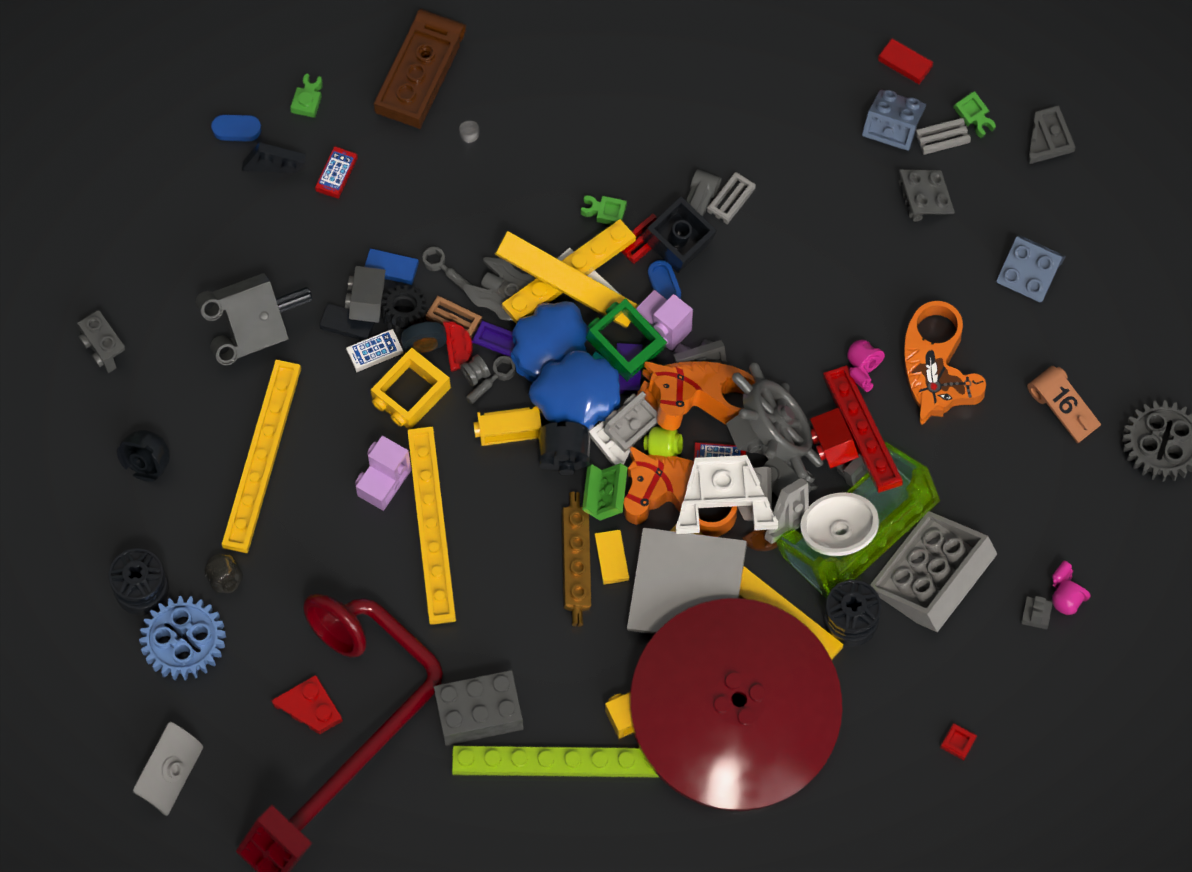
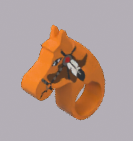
[904,301,986,425]

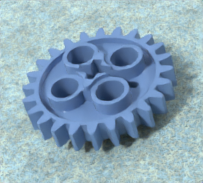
[139,596,226,680]

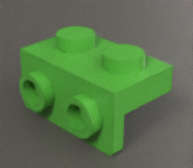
[582,463,628,521]

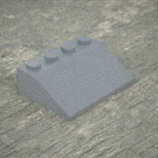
[870,511,997,632]

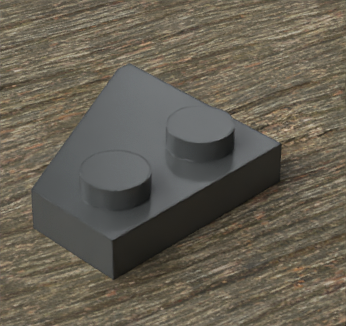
[1028,106,1075,164]

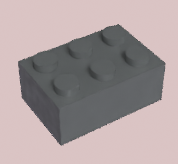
[434,670,524,746]

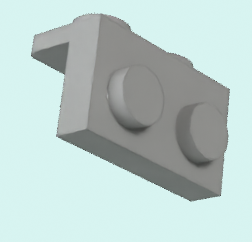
[603,391,657,453]

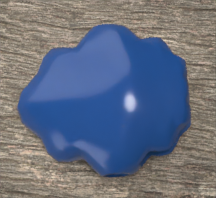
[511,301,589,383]
[528,351,620,430]

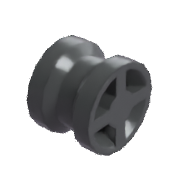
[460,354,491,386]

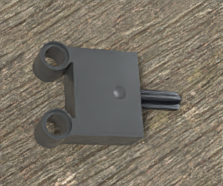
[195,273,312,365]

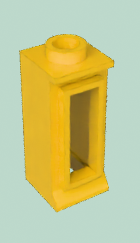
[473,406,542,446]

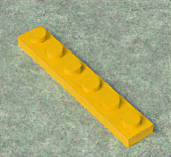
[502,219,636,324]

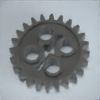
[1122,400,1192,482]

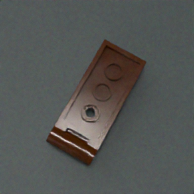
[374,9,466,129]

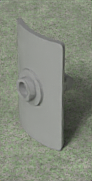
[133,722,203,815]

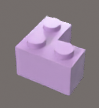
[636,290,693,351]
[355,436,411,511]

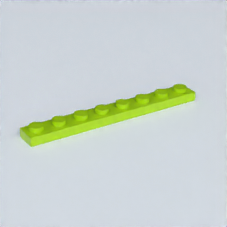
[452,746,659,777]

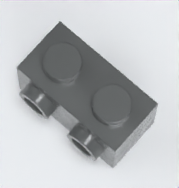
[345,266,386,323]

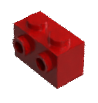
[810,407,859,469]

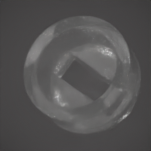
[459,121,479,143]

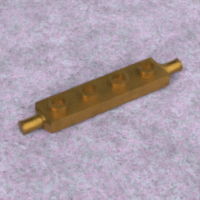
[562,492,591,627]

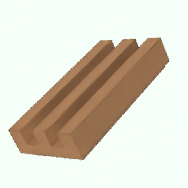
[426,296,482,338]

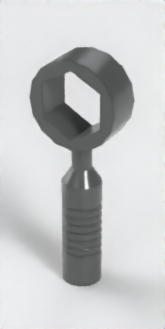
[422,247,472,291]
[465,356,516,404]

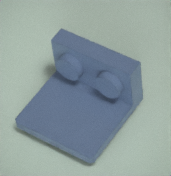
[862,90,926,151]
[997,235,1066,302]

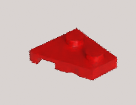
[271,675,343,734]

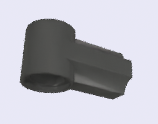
[686,169,721,217]

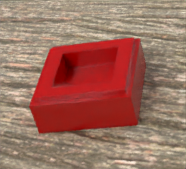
[940,723,977,760]

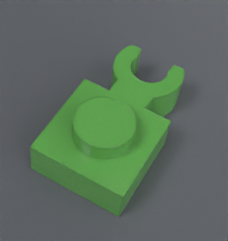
[291,74,322,118]
[953,91,996,138]
[581,196,627,225]

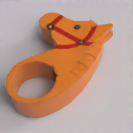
[642,361,755,431]
[624,447,737,537]

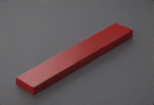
[823,365,903,493]

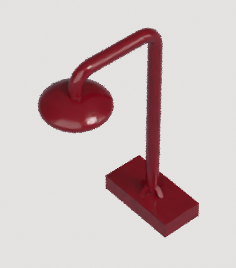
[236,594,443,872]

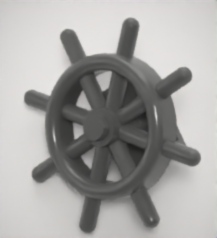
[726,362,823,479]

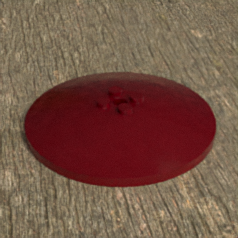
[629,598,842,811]

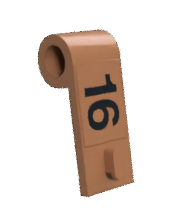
[1027,366,1101,443]

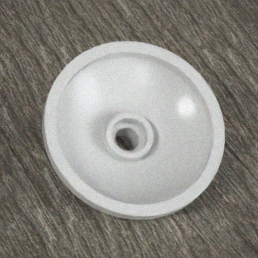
[800,492,879,556]

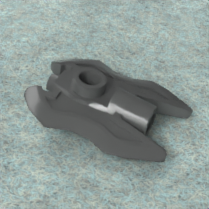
[463,257,535,320]

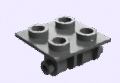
[898,170,955,222]

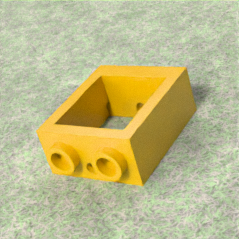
[371,348,451,429]

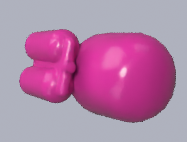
[847,340,885,392]
[1052,560,1091,615]

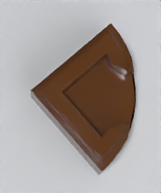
[742,530,778,551]

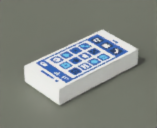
[346,329,403,372]

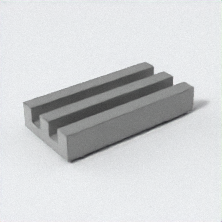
[916,118,971,155]
[707,172,756,225]

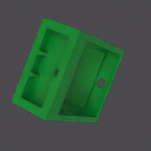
[586,298,667,382]

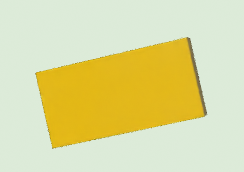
[595,530,629,585]

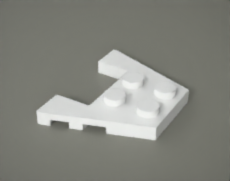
[676,455,778,534]

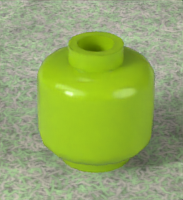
[644,426,683,457]

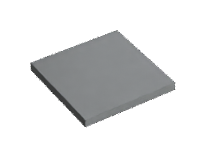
[627,528,747,634]

